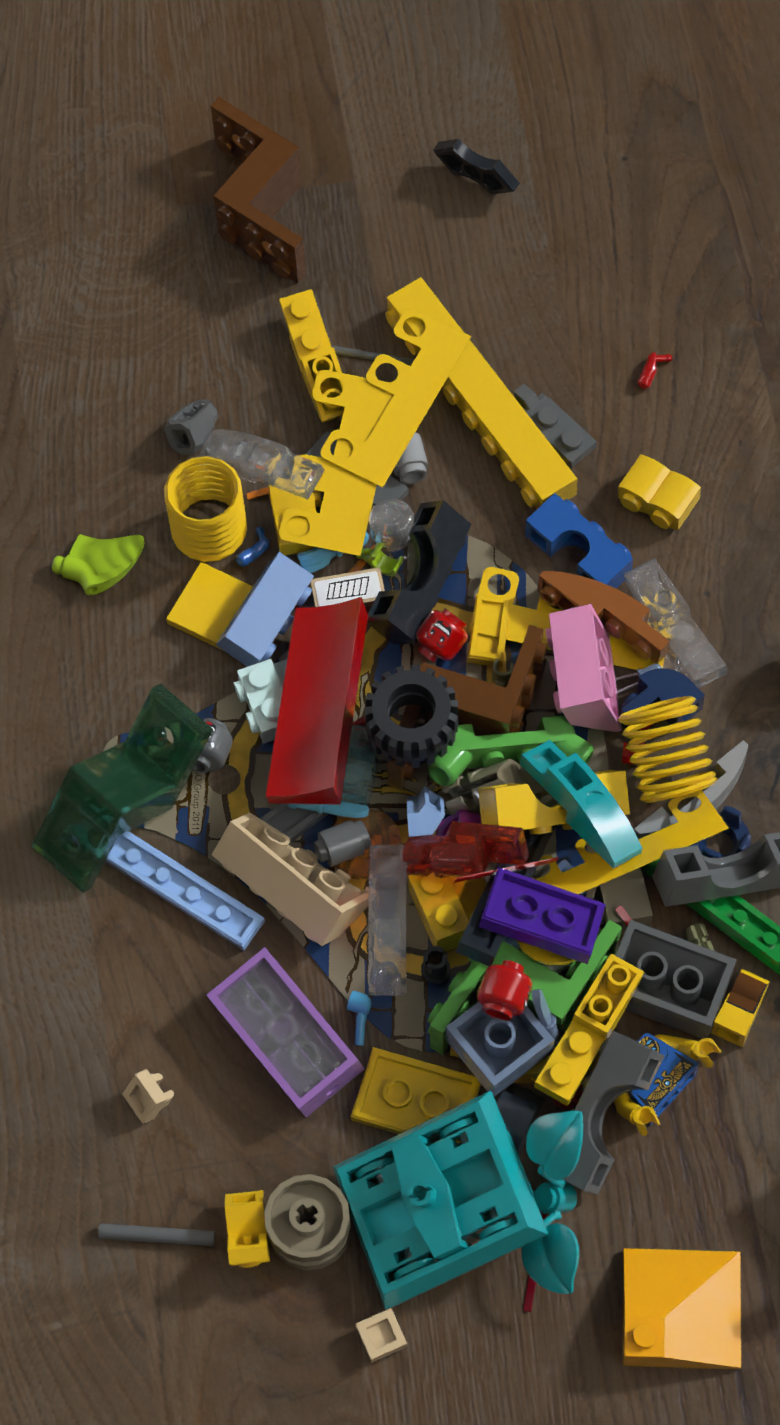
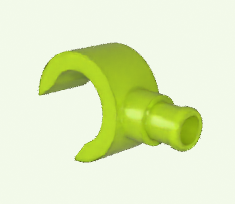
[356,543,404,576]

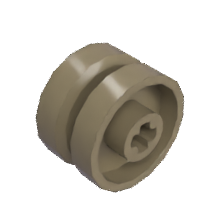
[264,1174,351,1271]

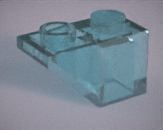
[341,724,380,806]

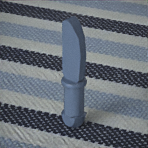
[532,989,562,1047]

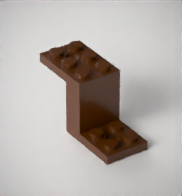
[211,97,306,283]
[387,625,548,790]

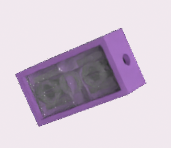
[207,947,365,1118]

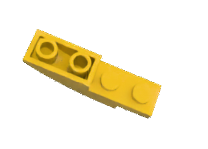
[279,289,345,423]
[534,954,644,1106]

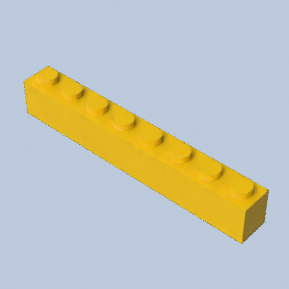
[385,277,578,509]

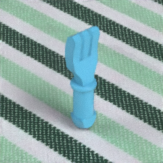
[297,532,369,573]

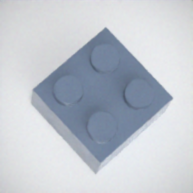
[445,1002,555,1097]

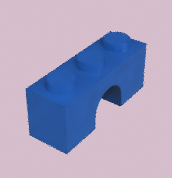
[525,493,633,588]

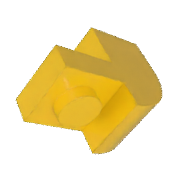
[225,1190,270,1268]

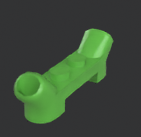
[427,716,593,786]

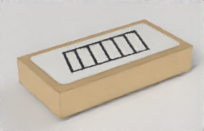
[310,567,385,608]

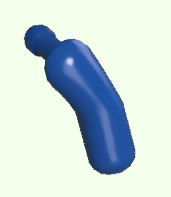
[236,527,271,567]

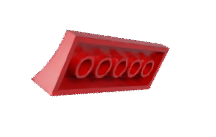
[266,597,368,805]

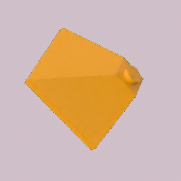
[623,1248,741,1370]

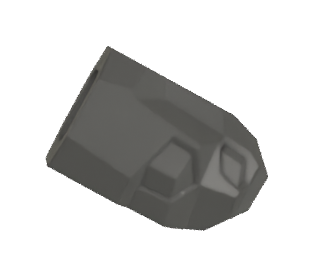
[164,399,217,455]

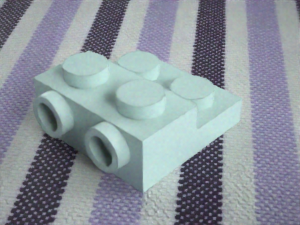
[233,659,287,744]

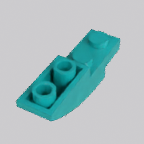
[520,740,643,869]

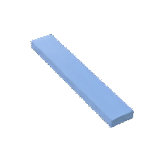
[64,804,265,951]

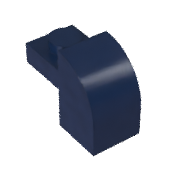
[621,668,705,729]

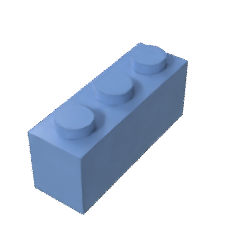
[216,552,314,667]

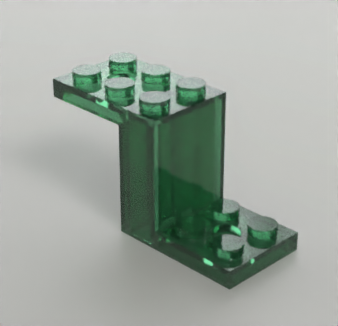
[31,684,213,893]

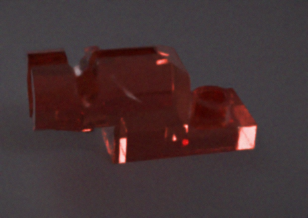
[402,821,529,879]

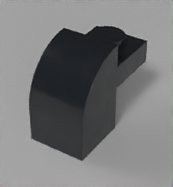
[497,1083,546,1157]

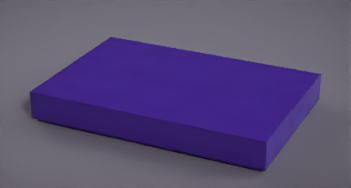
[479,867,606,964]

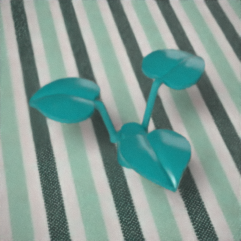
[482,1111,583,1294]

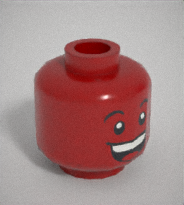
[416,608,468,663]
[477,960,533,1021]

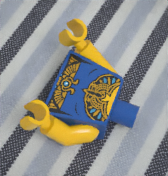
[614,1033,721,1136]

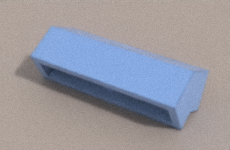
[407,786,445,837]

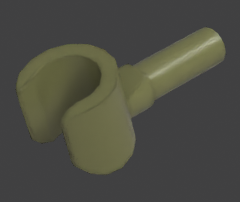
[492,659,514,687]

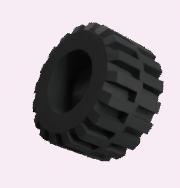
[365,665,458,768]

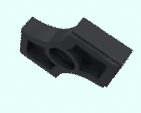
[433,139,520,194]

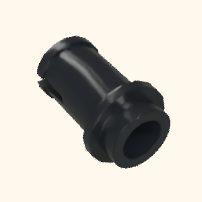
[421,946,450,984]

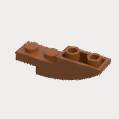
[537,571,670,664]

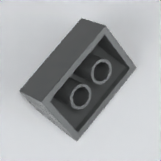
[616,920,737,1039]

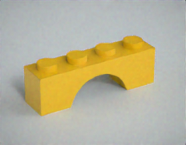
[478,770,630,839]

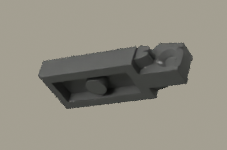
[513,383,597,468]

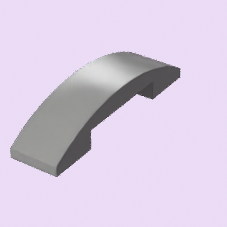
[634,740,748,839]

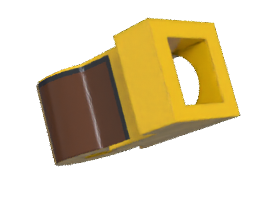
[712,969,770,1047]

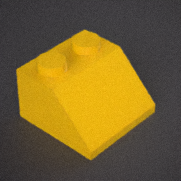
[408,862,487,953]

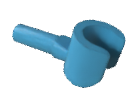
[347,991,372,1046]

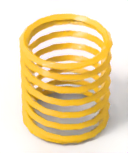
[164,456,247,562]
[618,696,717,803]

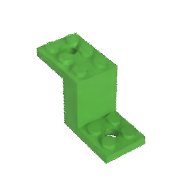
[428,920,622,1056]

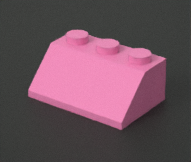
[546,604,622,732]

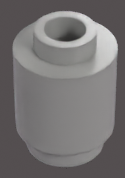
[393,432,428,484]

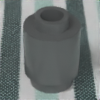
[314,820,371,867]

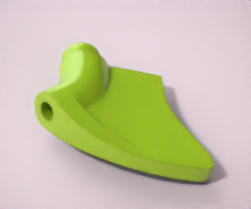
[52,534,145,595]

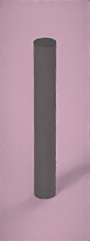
[98,1223,215,1246]

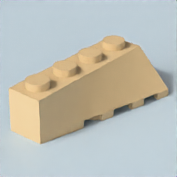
[212,813,378,946]

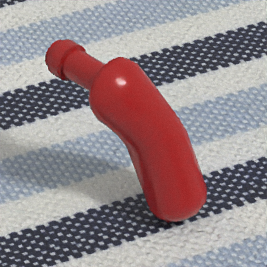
[638,352,672,389]

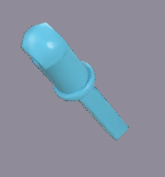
[287,801,369,818]

